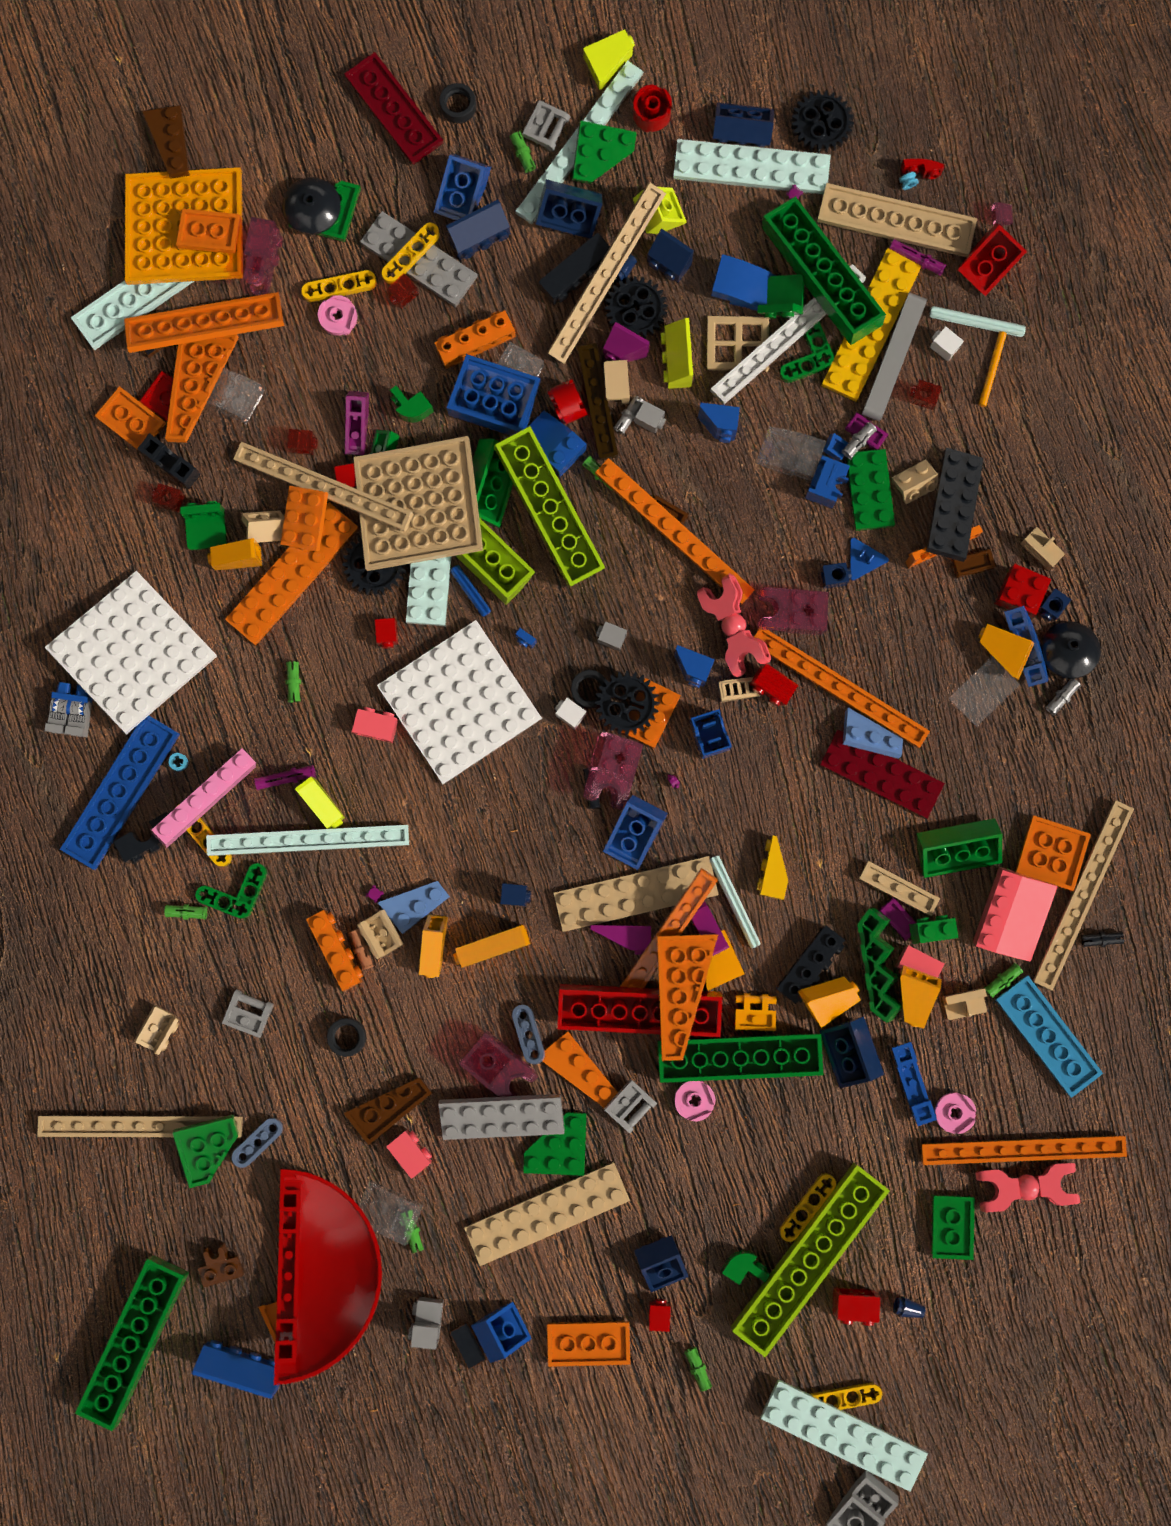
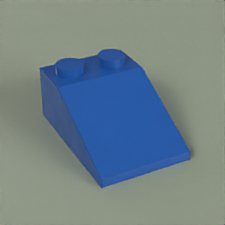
[434,154,491,220]
[527,410,587,478]
[603,795,668,870]

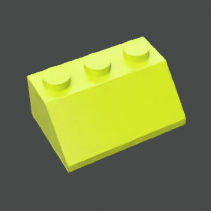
[661,318,693,389]

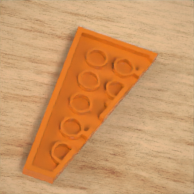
[165,334,239,443]
[657,934,719,1061]

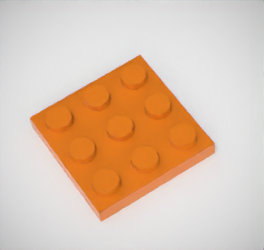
[1015,815,1091,891]

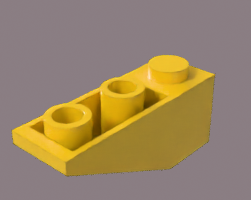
[756,835,788,900]

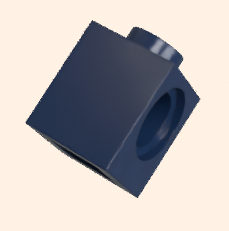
[820,562,852,589]
[1038,588,1072,622]

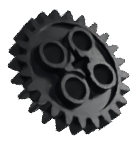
[791,90,854,153]
[605,276,668,339]
[342,536,407,597]
[594,671,660,736]

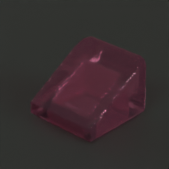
[992,202,1013,226]

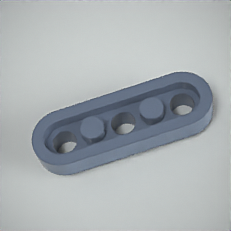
[512,1005,545,1065]
[232,1118,283,1168]

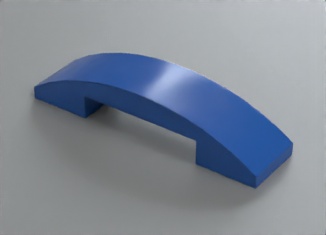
[1004,606,1048,687]
[891,1042,937,1126]

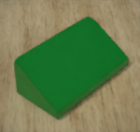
[370,430,399,454]

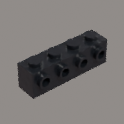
[538,233,610,305]
[775,925,845,1004]

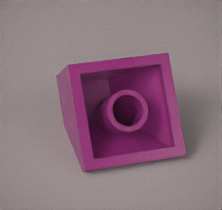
[603,322,650,362]

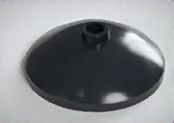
[283,177,341,235]
[1040,622,1101,679]

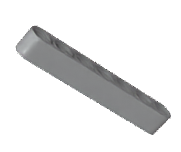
[862,292,927,421]

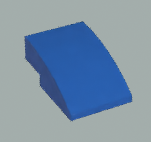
[711,254,776,311]

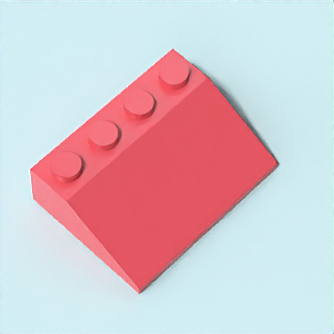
[973,867,1058,962]

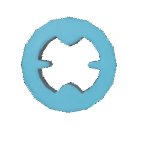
[899,172,919,190]
[168,753,188,771]

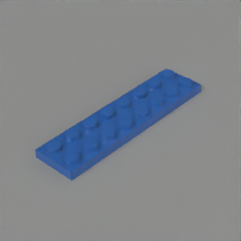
[60,716,180,870]

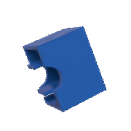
[805,455,850,509]
[689,709,732,759]

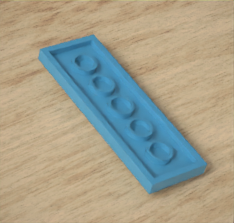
[995,975,1103,1098]

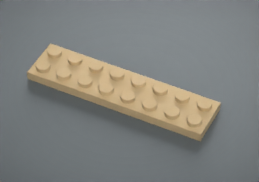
[817,183,977,257]
[554,856,719,932]
[464,1162,630,1266]

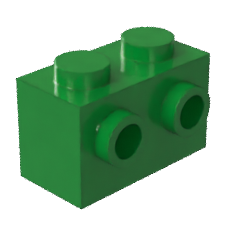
[909,915,959,944]

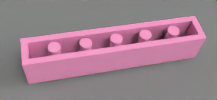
[151,749,256,848]

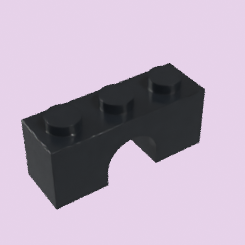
[137,433,201,489]
[113,812,178,864]

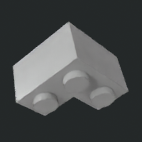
[408,1297,444,1350]

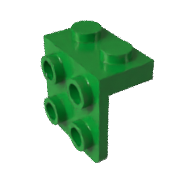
[757,274,805,319]
[180,501,227,550]

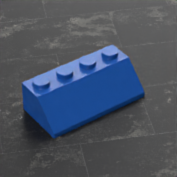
[192,1340,279,1399]

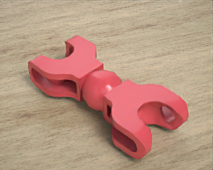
[697,574,771,677]
[975,1163,1080,1212]

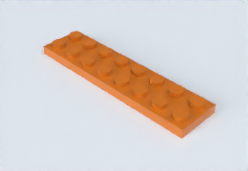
[124,292,284,353]
[225,502,360,646]

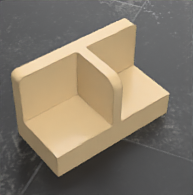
[604,360,630,404]
[242,511,284,543]
[1020,527,1065,571]
[942,988,987,1020]

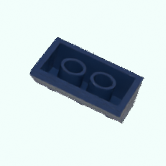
[713,102,774,147]
[536,179,602,239]
[446,199,511,260]
[820,1016,884,1088]

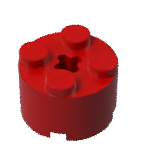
[633,84,672,132]
[547,379,588,425]

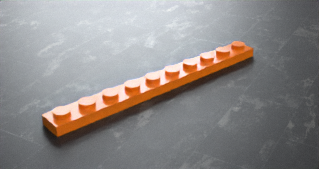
[595,458,755,605]
[754,626,930,749]
[921,1135,1127,1165]

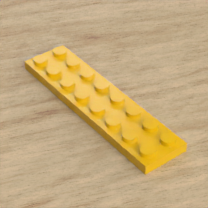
[821,248,921,402]

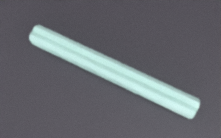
[930,306,1026,337]
[710,855,760,948]

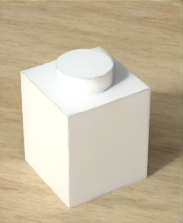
[930,327,964,361]
[555,698,587,730]

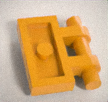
[735,993,776,1031]

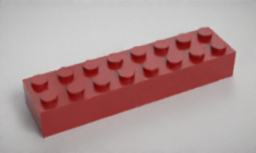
[557,984,723,1037]

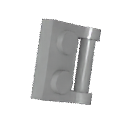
[523,100,570,151]
[222,989,274,1038]
[604,1079,657,1133]

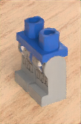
[44,682,93,738]

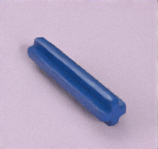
[450,565,491,617]

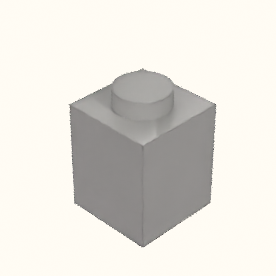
[635,401,666,433]
[596,621,627,652]

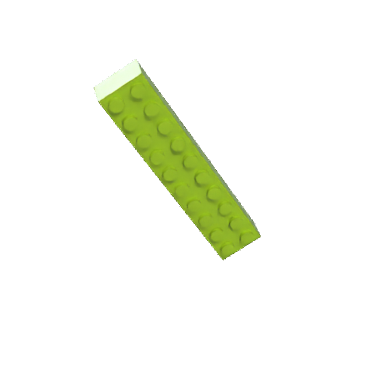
[730,1163,890,1357]

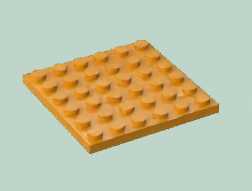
[125,167,243,285]

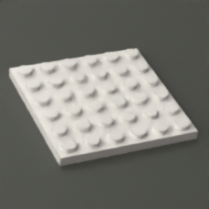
[45,571,217,734]
[377,620,542,784]

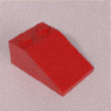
[957,223,1027,296]

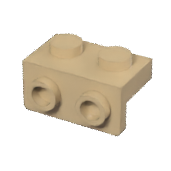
[892,459,939,504]
[357,910,404,959]
[134,1005,179,1055]

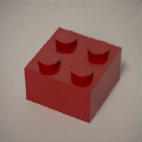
[995,564,1051,619]
[832,1287,880,1326]

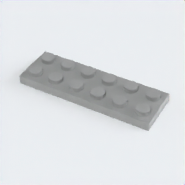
[360,211,478,307]
[439,1094,565,1140]

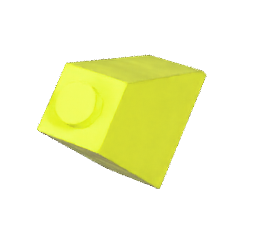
[583,29,635,90]
[295,777,345,829]

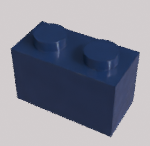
[500,884,531,907]

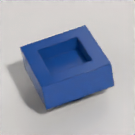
[823,433,848,461]
[516,628,537,648]

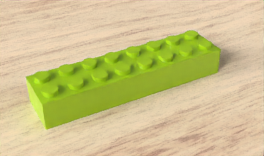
[494,426,605,588]

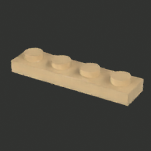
[859,861,940,916]

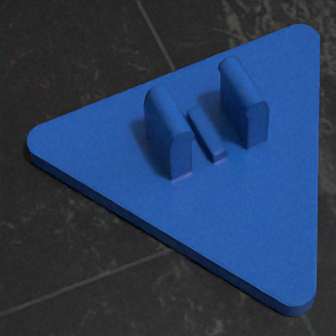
[850,538,889,581]

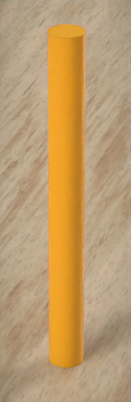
[979,331,1007,407]

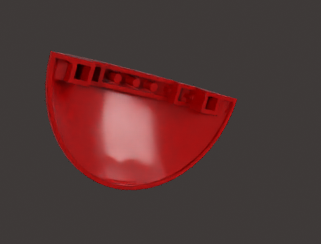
[274,1169,382,1385]

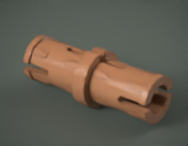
[349,929,374,971]

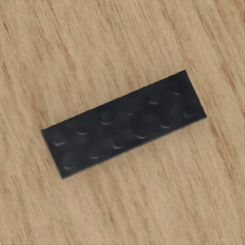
[926,447,984,562]

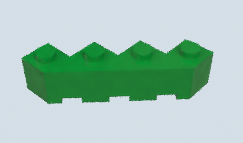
[857,908,903,1023]

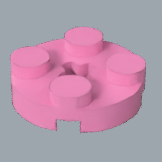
[318,295,357,336]
[674,1081,715,1121]
[934,1092,976,1134]

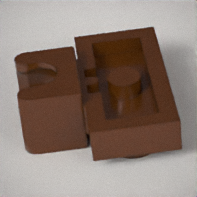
[198,1242,244,1288]

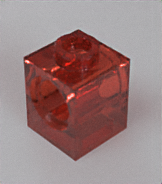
[387,273,419,309]
[909,380,942,410]
[287,429,318,455]
[152,483,185,513]

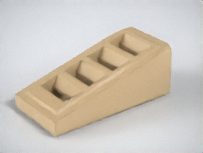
[718,677,760,703]

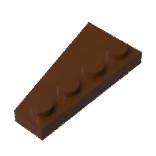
[142,105,190,179]
[343,1077,432,1145]

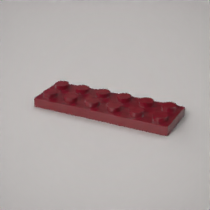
[344,52,444,165]
[819,730,945,819]

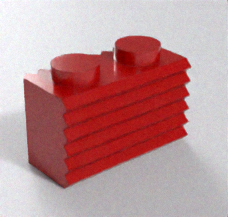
[750,663,798,706]

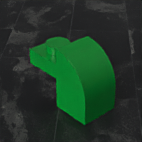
[390,385,434,423]
[721,1250,770,1285]

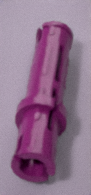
[889,239,946,276]
[254,765,316,790]

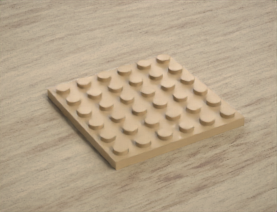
[353,436,483,571]

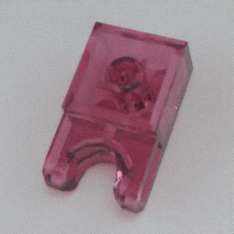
[244,217,283,296]
[757,587,828,635]
[583,732,644,810]
[459,1029,539,1097]

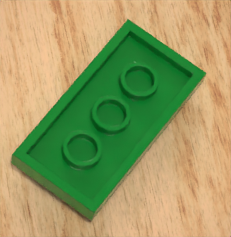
[846,449,895,531]

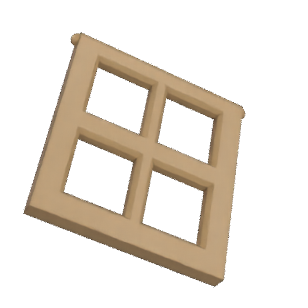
[707,316,769,372]

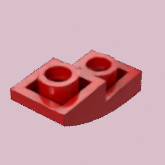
[900,158,944,180]

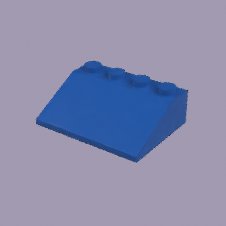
[447,354,540,436]

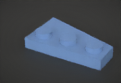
[843,708,903,759]
[378,881,450,934]

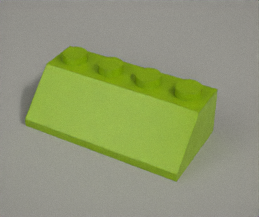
[455,518,535,605]

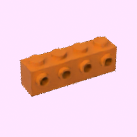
[435,310,516,369]
[306,910,363,991]

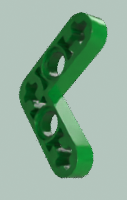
[780,321,834,383]
[195,863,267,919]

